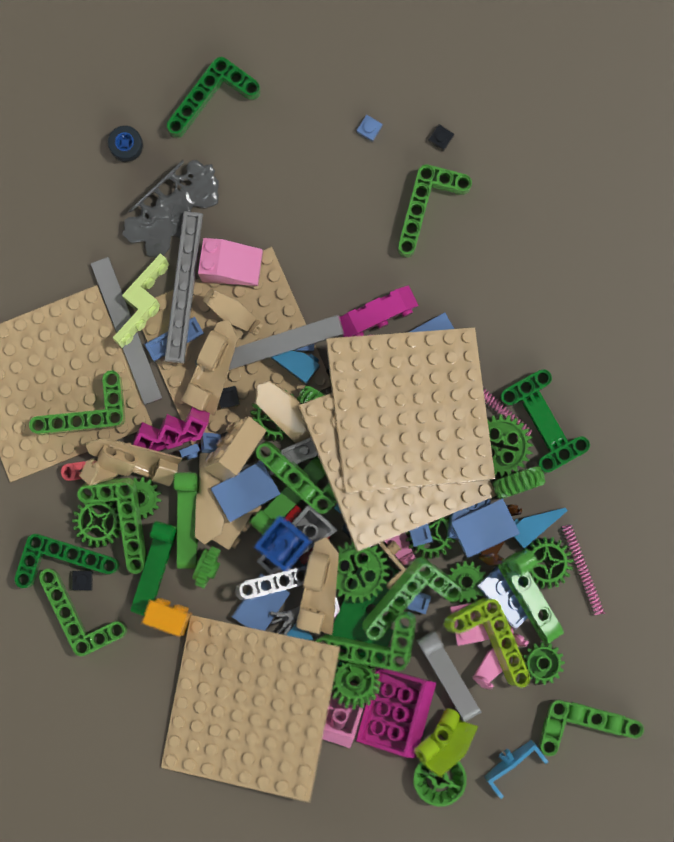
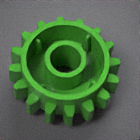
[122,477,162,519]
[192,546,221,588]
[448,561,486,603]
[523,642,565,685]

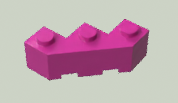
[340,285,419,337]
[133,407,210,451]

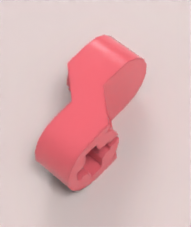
[61,460,97,481]

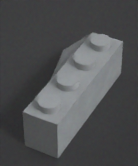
[257,505,338,575]

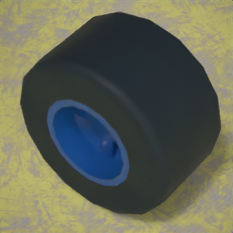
[108,125,143,162]

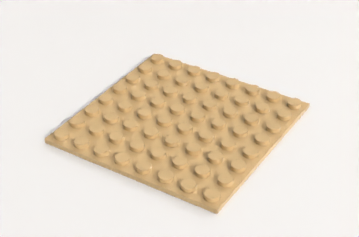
[133,247,332,445]
[0,285,153,483]
[326,328,495,493]
[299,393,496,551]
[161,615,340,802]

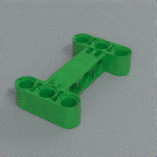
[500,369,590,473]

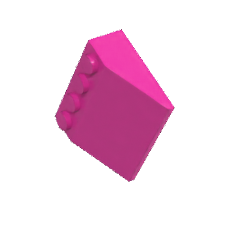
[356,667,436,758]

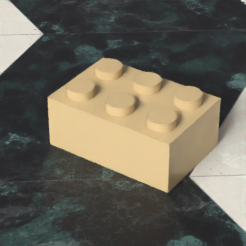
[204,416,267,482]

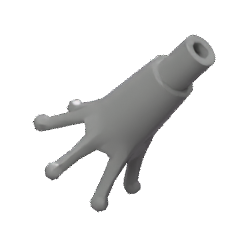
[270,606,300,635]

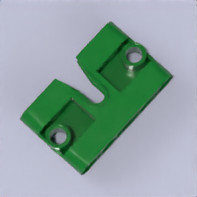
[332,555,414,660]

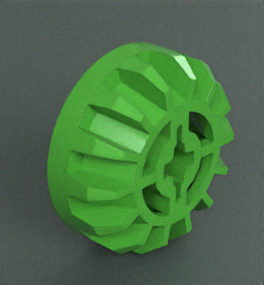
[414,761,467,806]

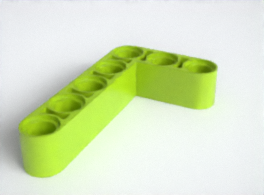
[444,598,530,688]

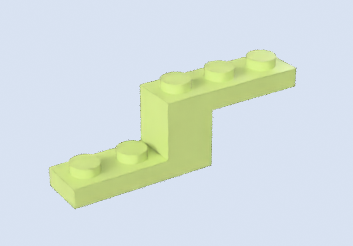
[113,254,169,348]

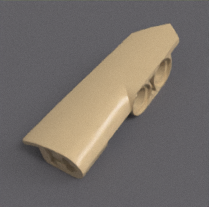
[182,320,238,415]
[255,380,311,443]
[86,437,182,486]
[195,453,225,545]
[296,537,339,635]

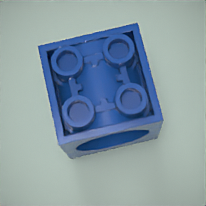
[254,516,313,572]

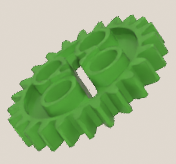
[487,414,534,477]
[336,540,390,603]

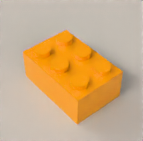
[142,598,192,636]

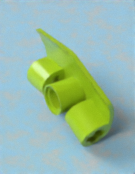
[414,708,478,777]

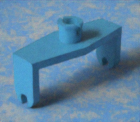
[484,740,548,799]

